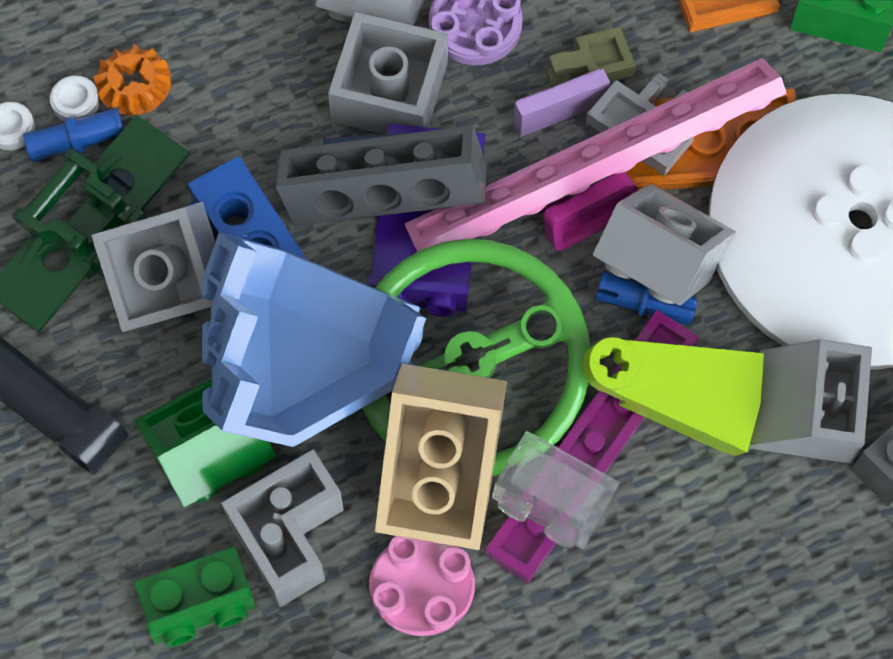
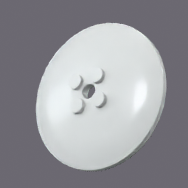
[708,94,893,370]

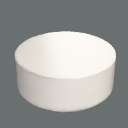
[50,76,100,122]
[0,102,35,150]

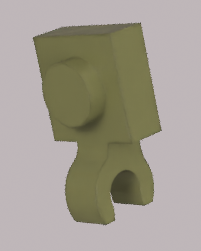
[546,27,636,87]

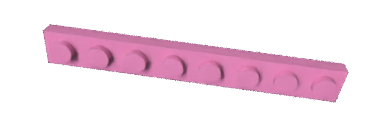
[405,58,786,252]

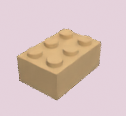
[375,364,507,550]

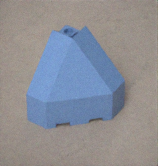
[202,232,426,447]

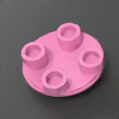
[369,536,475,636]

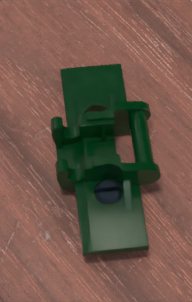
[0,115,190,333]

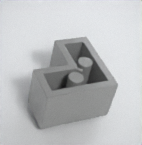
[221,449,344,608]

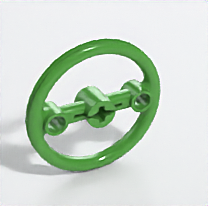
[362,239,590,476]

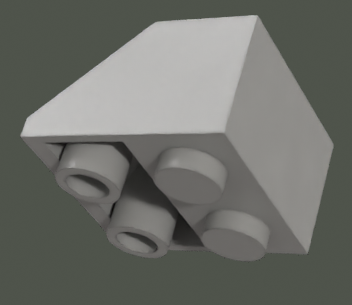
[749,339,872,464]

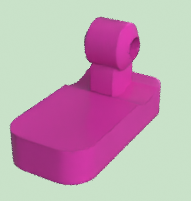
[541,172,638,251]

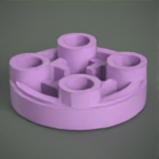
[429,0,523,65]

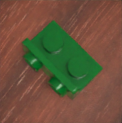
[134,546,256,647]

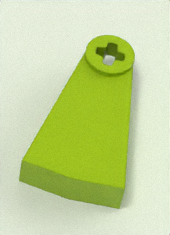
[583,337,764,456]

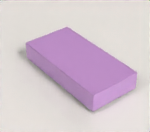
[513,69,610,137]

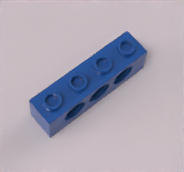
[186,156,307,259]

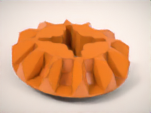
[94,44,171,116]

